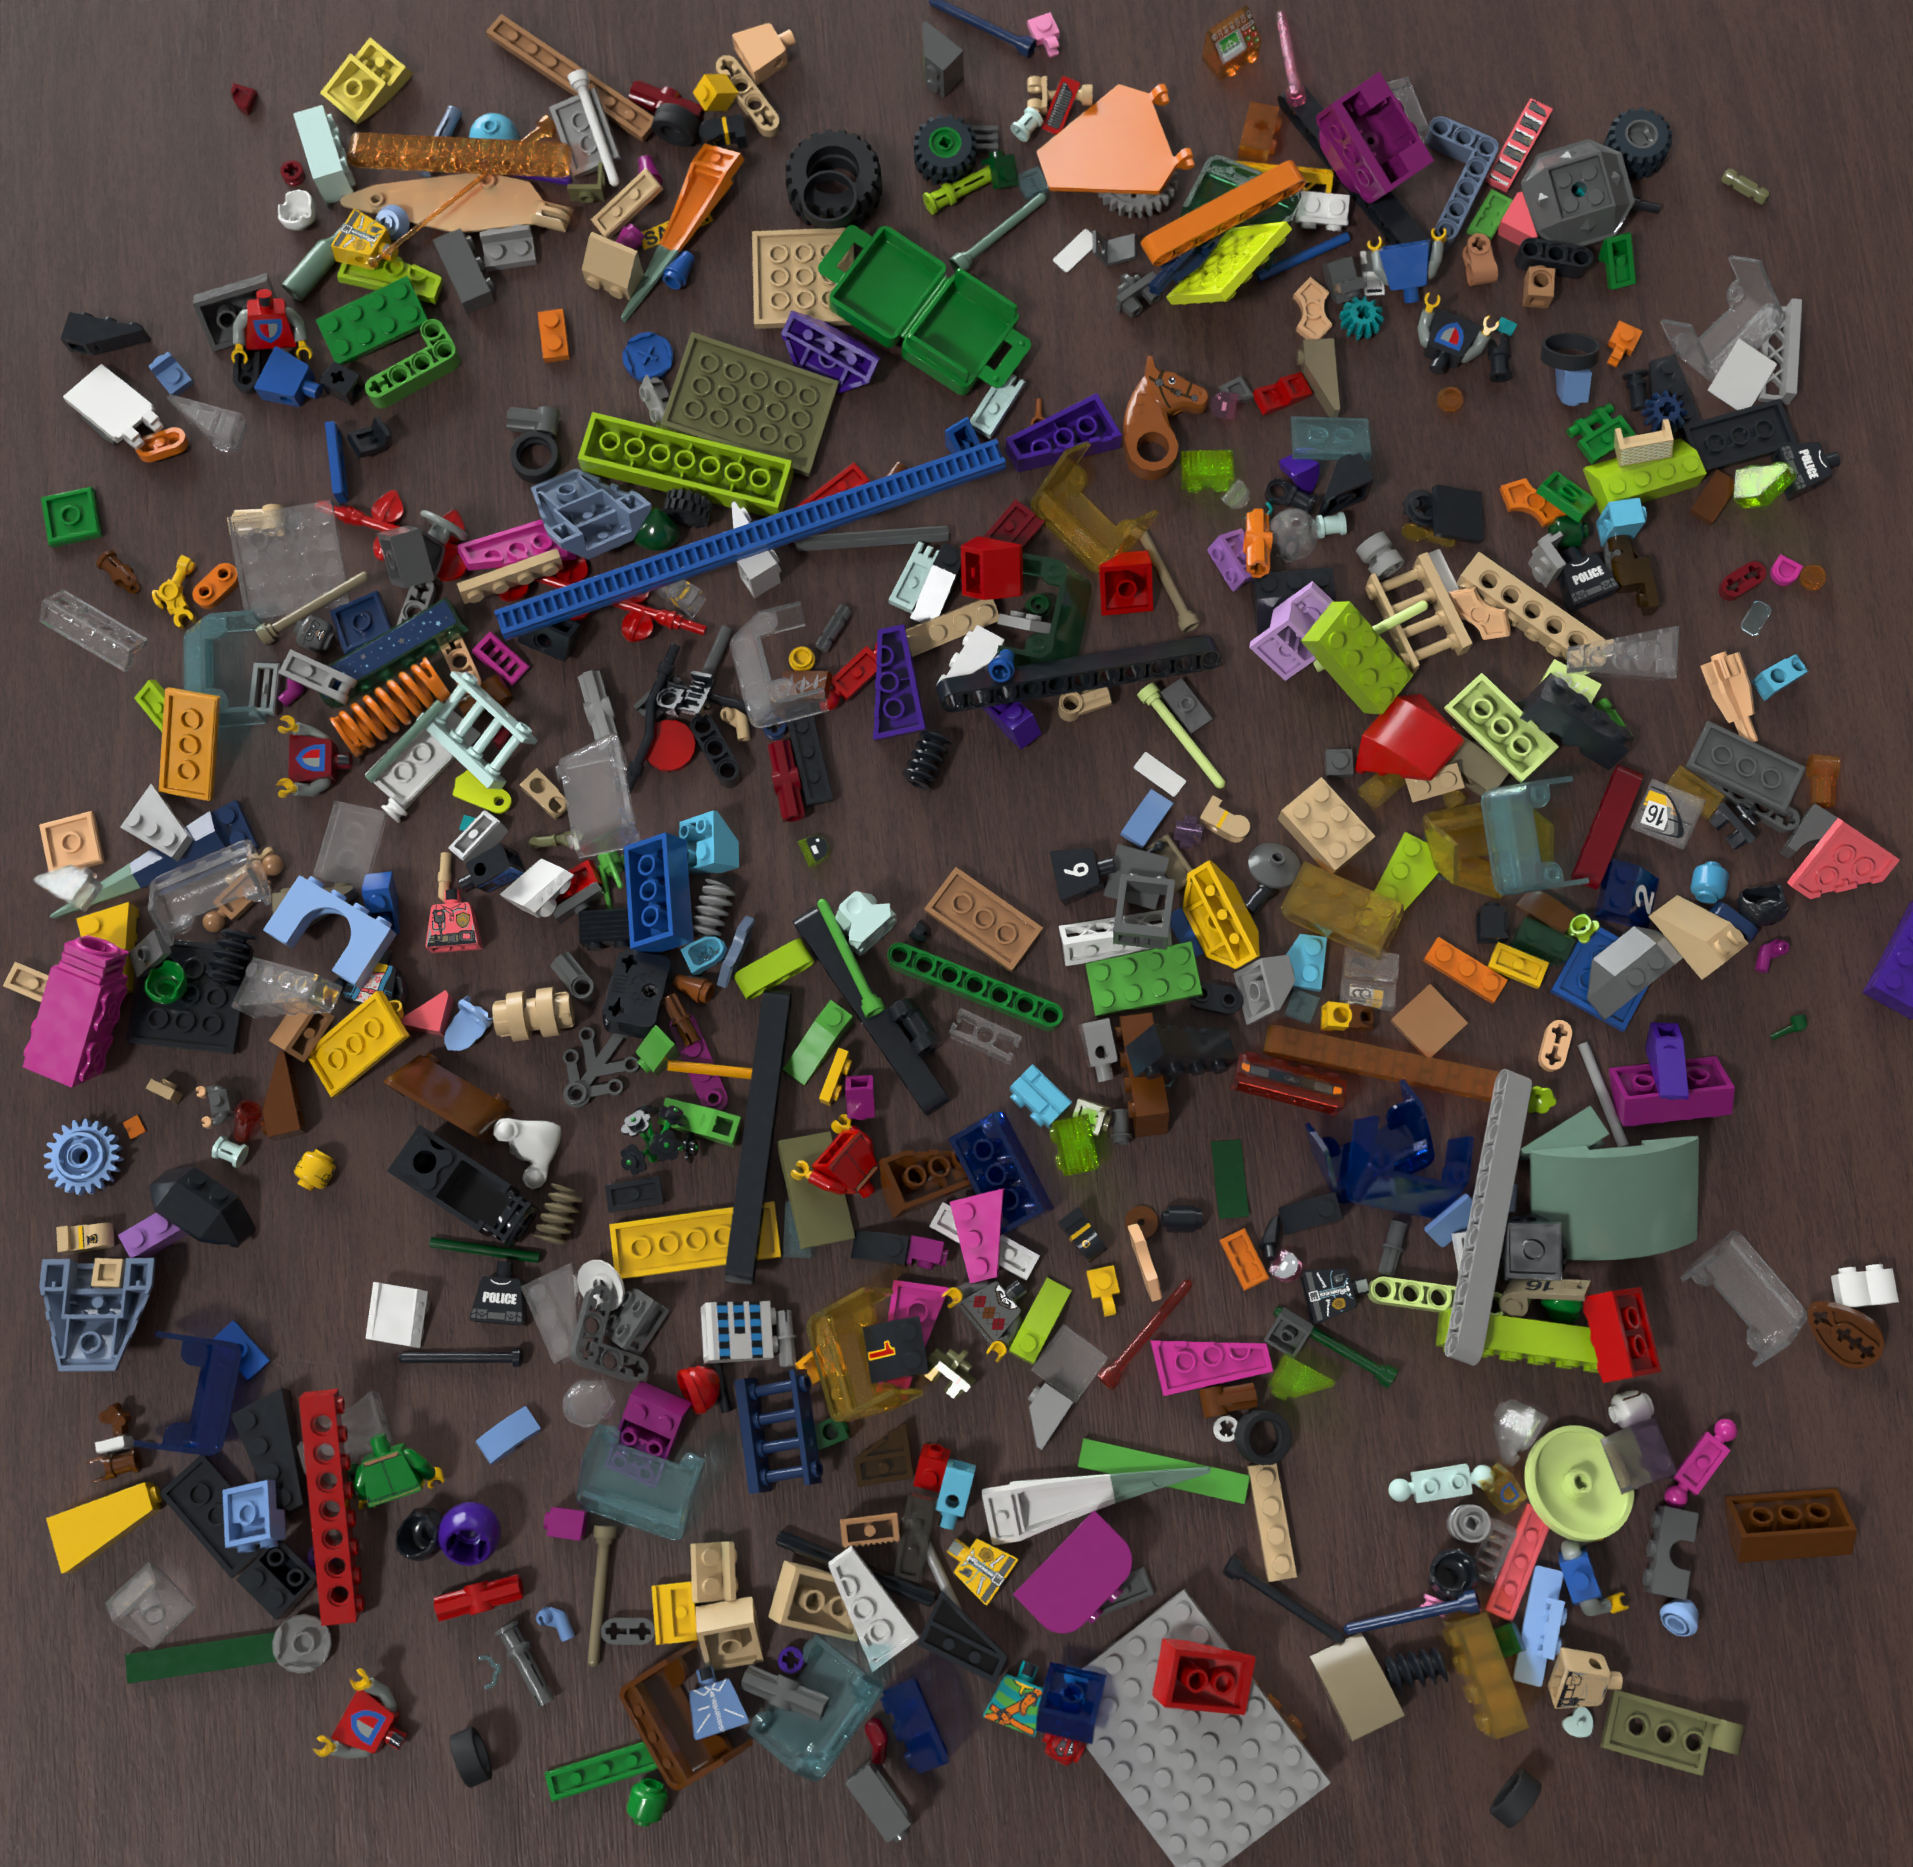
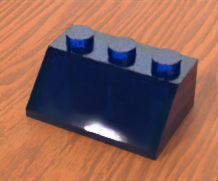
[880,1674,950,1774]

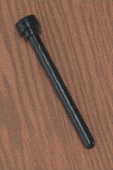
[1222,1554,1345,1644]

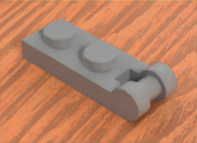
[278,649,357,705]

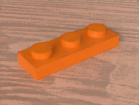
[1423,937,1508,1004]

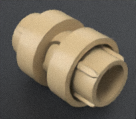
[492,987,575,1042]

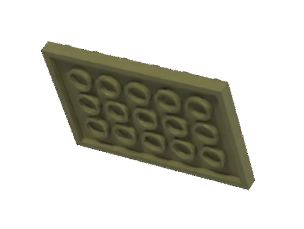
[660,332,839,477]

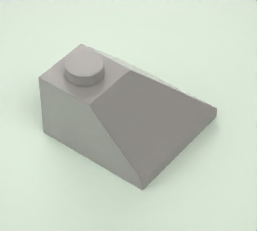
[1233,955,1295,1025]

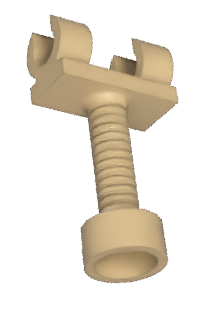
[1027,76,1092,115]

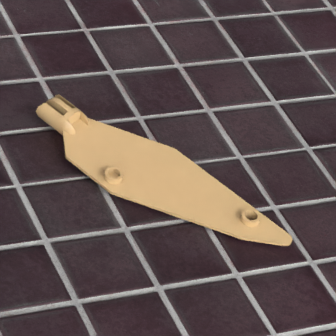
[340,171,573,233]

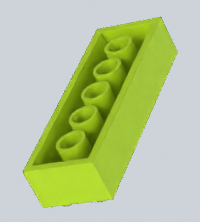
[1436,1309,1598,1373]

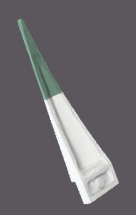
[982,1467,1211,1546]

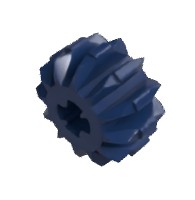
[1641,390,1688,434]

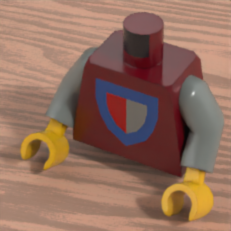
[276,715,353,798]

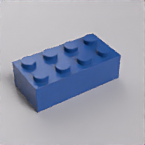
[624,832,694,954]

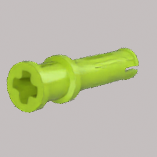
[923,165,992,215]

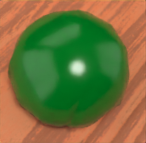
[145,960,187,1004]

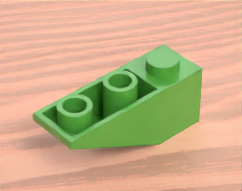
[657,1098,744,1148]

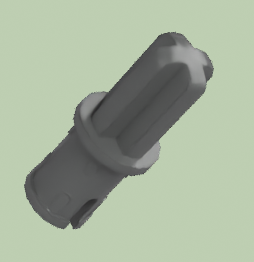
[1378,1220,1408,1277]

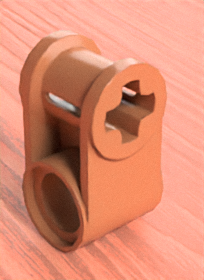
[1462,233,1498,286]

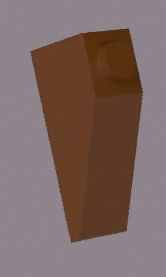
[261,1051,307,1141]

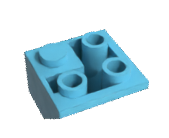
[679,810,739,874]

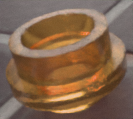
[1437,387,1463,413]
[1799,565,1826,591]

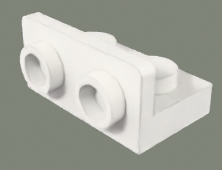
[1295,191,1350,231]

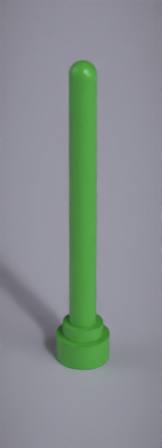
[817,899,885,1018]

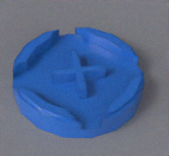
[622,332,674,382]

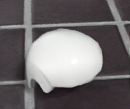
[278,190,316,230]

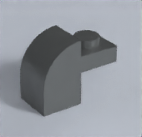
[1321,256,1366,304]

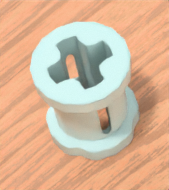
[1011,107,1043,142]
[1316,512,1347,538]
[212,1135,249,1168]

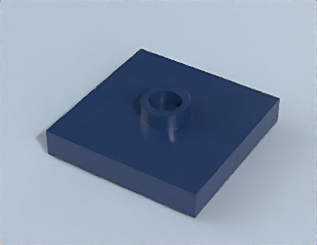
[330,590,393,657]

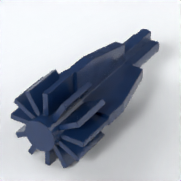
[1147,235,1220,296]

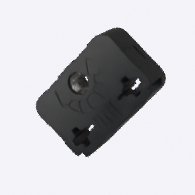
[602,949,672,1039]

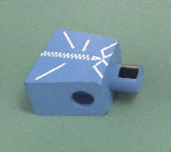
[689,1665,749,1740]

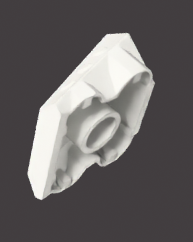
[500,859,574,918]
[366,1282,430,1348]

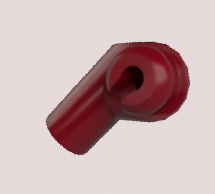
[865,1718,888,1764]

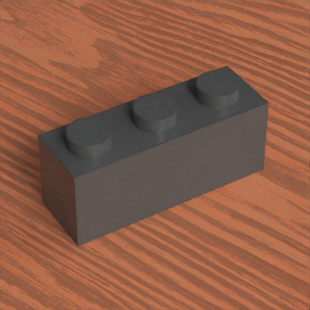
[433,228,496,315]

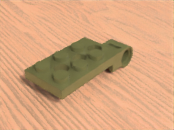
[1600,1689,1744,1776]

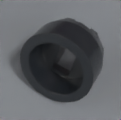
[908,919,931,943]

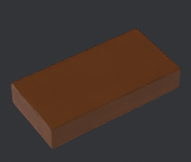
[1688,469,1739,526]

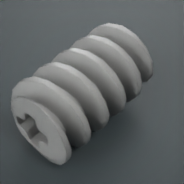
[692,879,736,937]

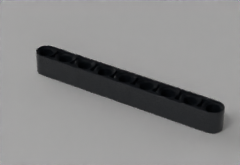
[1277,82,1428,245]
[792,906,950,1116]

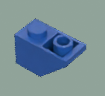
[362,871,400,934]

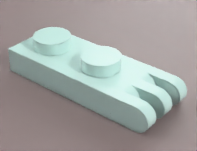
[970,374,1026,439]
[889,541,939,614]

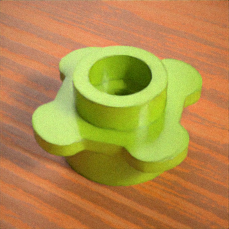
[1567,914,1600,944]

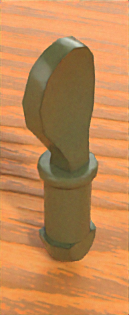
[528,830,585,849]

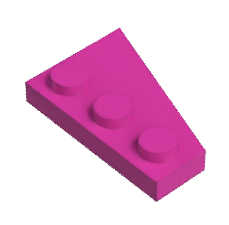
[950,1188,1004,1284]

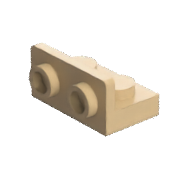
[690,1541,738,1603]

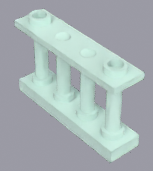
[416,671,538,790]

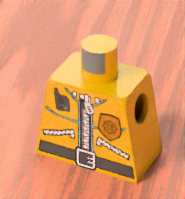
[331,209,398,270]
[947,1538,1018,1606]

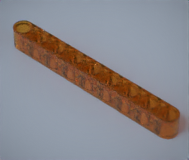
[346,133,573,178]
[1263,1025,1499,1102]

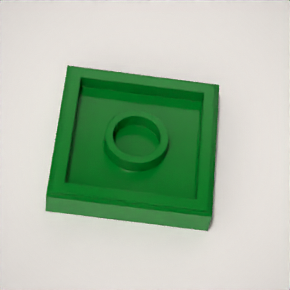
[1536,471,1597,523]
[41,486,103,548]

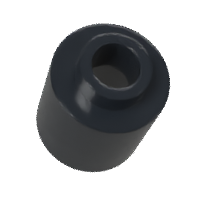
[1161,1205,1202,1233]

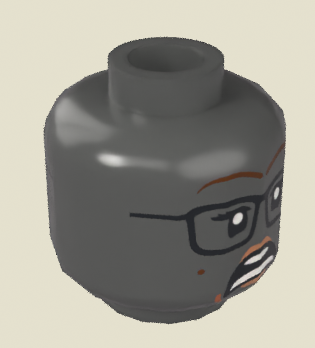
[293,615,335,654]

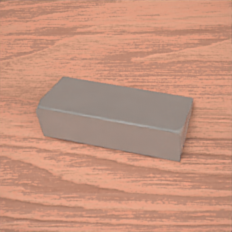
[448,810,508,864]

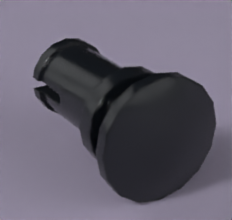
[1622,370,1648,411]

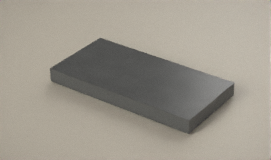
[1684,721,1806,815]

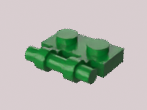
[1566,403,1636,465]

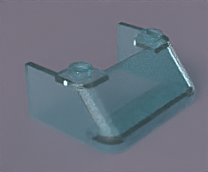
[183,610,266,727]
[1481,776,1589,896]

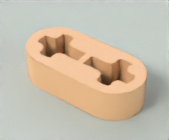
[1538,1020,1572,1072]

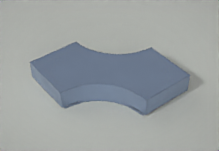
[717,916,755,988]

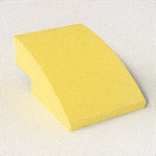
[320,38,413,124]

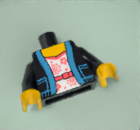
[322,949,410,1019]

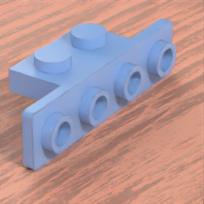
[1513,1565,1567,1687]

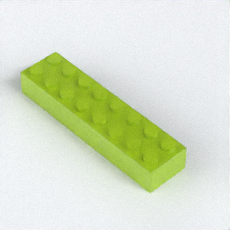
[578,412,794,517]

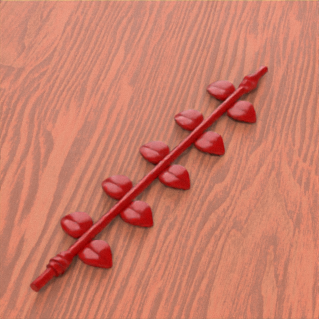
[315,490,707,642]

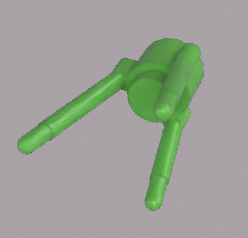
[597,848,625,909]

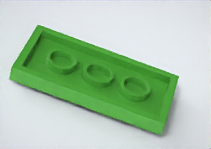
[1086,941,1203,1017]

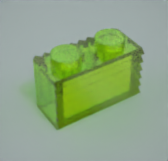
[1179,449,1235,493]
[1049,1114,1100,1176]

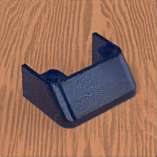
[1304,1079,1435,1204]
[1346,1116,1474,1220]
[132,1331,241,1456]

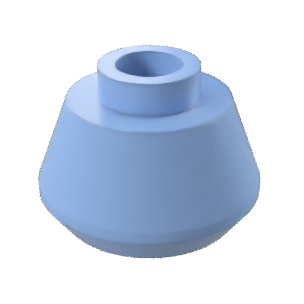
[376,205,409,240]
[1660,1598,1699,1637]

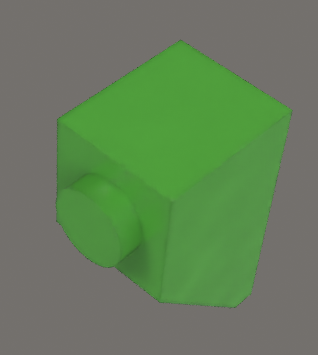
[636,1025,681,1076]

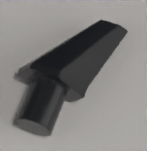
[1259,1216,1280,1261]

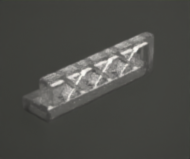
[39,589,148,672]

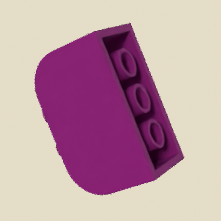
[1013,1511,1132,1633]

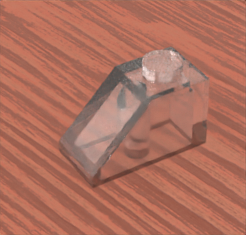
[33,865,104,912]

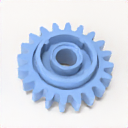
[44,1119,124,1196]

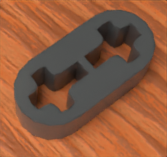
[601,1617,655,1645]

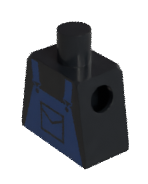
[458,843,526,893]

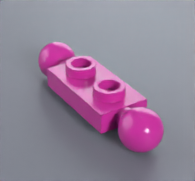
[1664,1419,1738,1509]

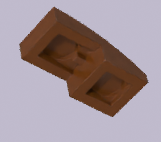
[1514,886,1578,938]

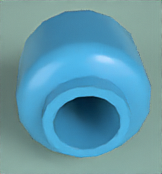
[1690,861,1729,904]

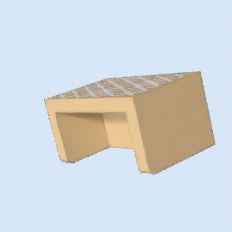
[1614,419,1674,467]

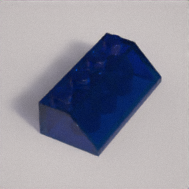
[948,1112,1055,1236]

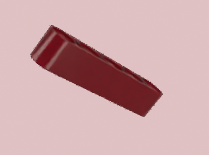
[1570,764,1644,891]

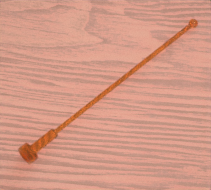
[368,114,557,268]

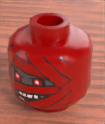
[1042,1721,1087,1766]

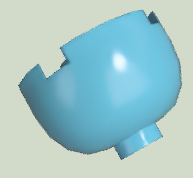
[469,113,521,164]

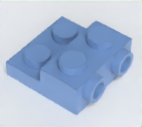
[223,1480,286,1553]

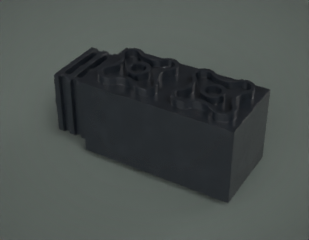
[387,1125,539,1248]

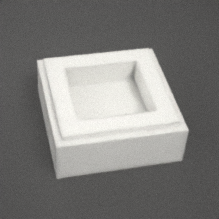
[95,1436,134,1454]

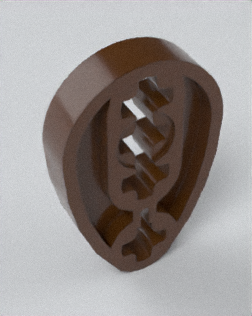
[1807,1301,1884,1369]

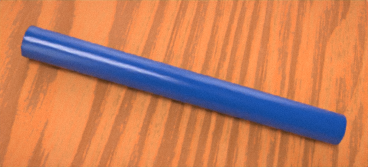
[1256,232,1350,282]

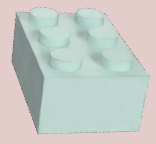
[293,105,356,205]

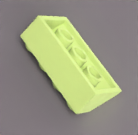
[1444,673,1559,783]

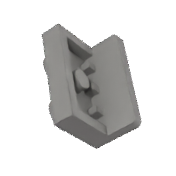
[1528,531,1566,588]

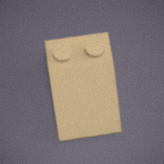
[1649,895,1749,980]
[768,1560,858,1642]

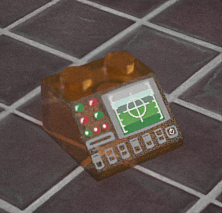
[1202,5,1262,81]

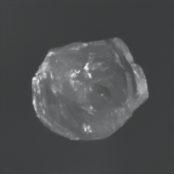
[562,1379,616,1428]

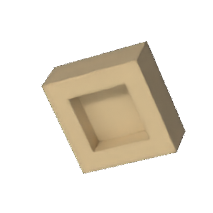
[146,1078,183,1104]
[91,1258,126,1288]

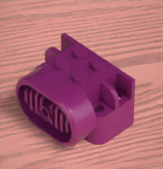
[1316,71,1434,203]

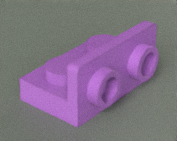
[1207,528,1253,592]

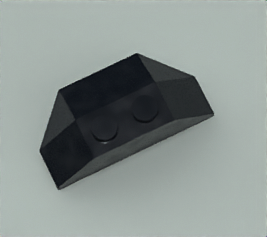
[149,1166,256,1248]

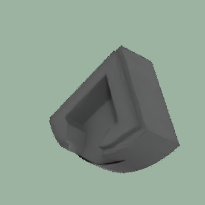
[1218,376,1254,403]

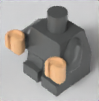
[196,1085,244,1129]

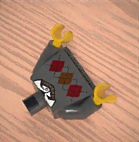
[942,1280,1027,1362]

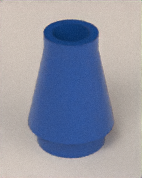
[663,251,695,290]
[988,649,1015,682]

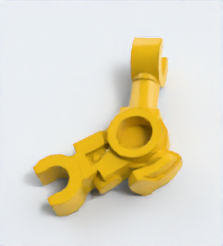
[152,555,196,630]

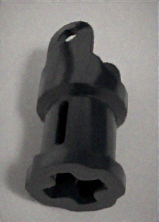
[1487,333,1512,383]

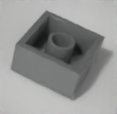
[1264,1307,1314,1359]

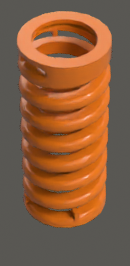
[329,657,451,758]

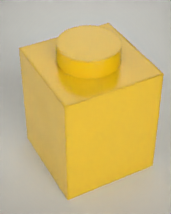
[693,74,739,112]

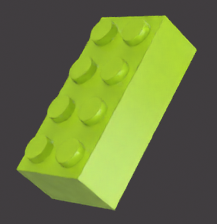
[1301,601,1413,714]

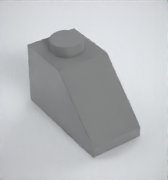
[1028,1383,1073,1450]

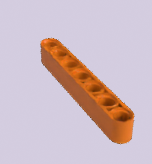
[1140,160,1306,267]

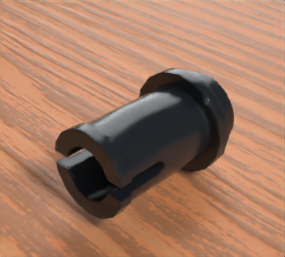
[1244,883,1276,916]

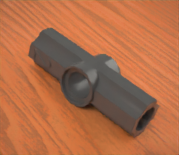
[740,1665,830,1721]

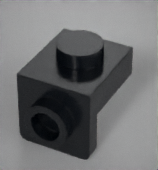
[347,416,391,459]

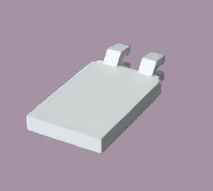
[63,364,164,450]

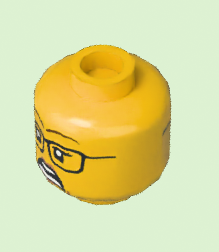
[294,1149,336,1192]

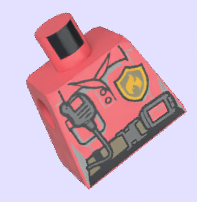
[426,889,483,953]

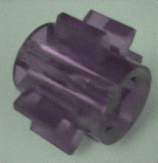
[1173,815,1203,850]

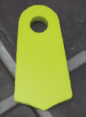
[453,770,512,814]

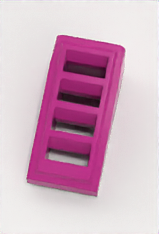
[472,631,530,686]

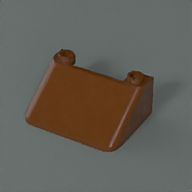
[384,1053,514,1148]

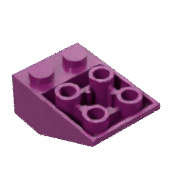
[605,1381,692,1488]

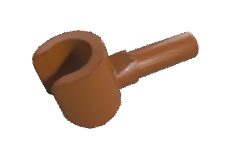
[1031,398,1044,426]

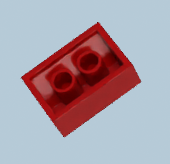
[1583,1287,1662,1383]

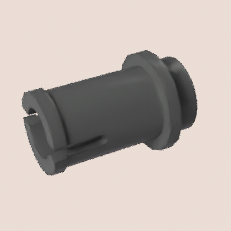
[1110,1109,1132,1145]

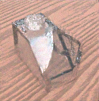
[1493,1399,1549,1467]

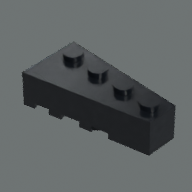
[1520,673,1635,770]

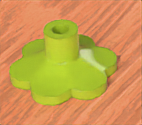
[1527,1086,1556,1114]

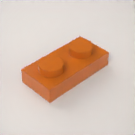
[538,309,570,363]

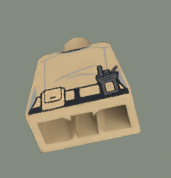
[1548,1648,1623,1709]

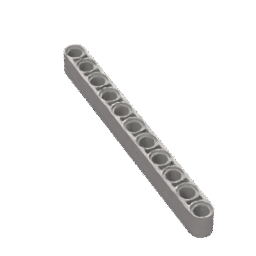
[1445,1069,1532,1366]

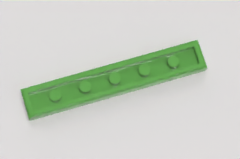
[1078,1439,1250,1504]

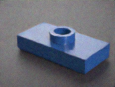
[212,1320,272,1381]

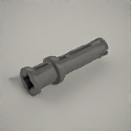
[494,1620,554,1708]

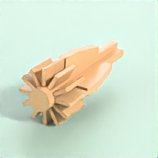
[1700,651,1759,742]

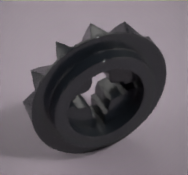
[1402,490,1433,529]

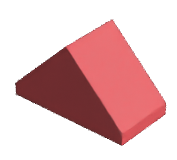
[1496,192,1538,246]
[400,990,454,1036]

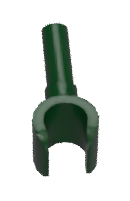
[1770,1014,1808,1041]

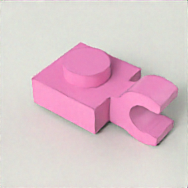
[1028,12,1060,58]

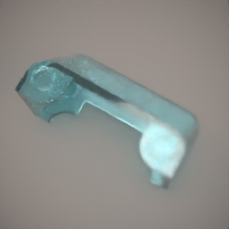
[747,1634,883,1781]

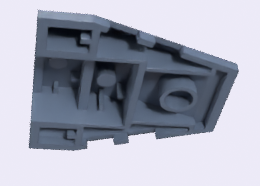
[531,468,652,560]
[39,1258,156,1372]

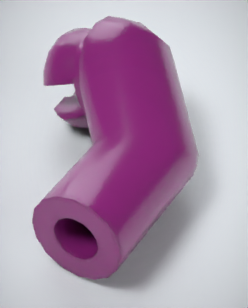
[277,678,305,707]
[1755,939,1789,973]

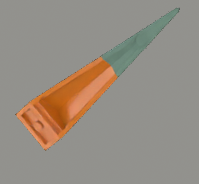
[621,144,744,323]

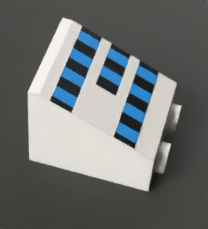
[701,1301,778,1364]

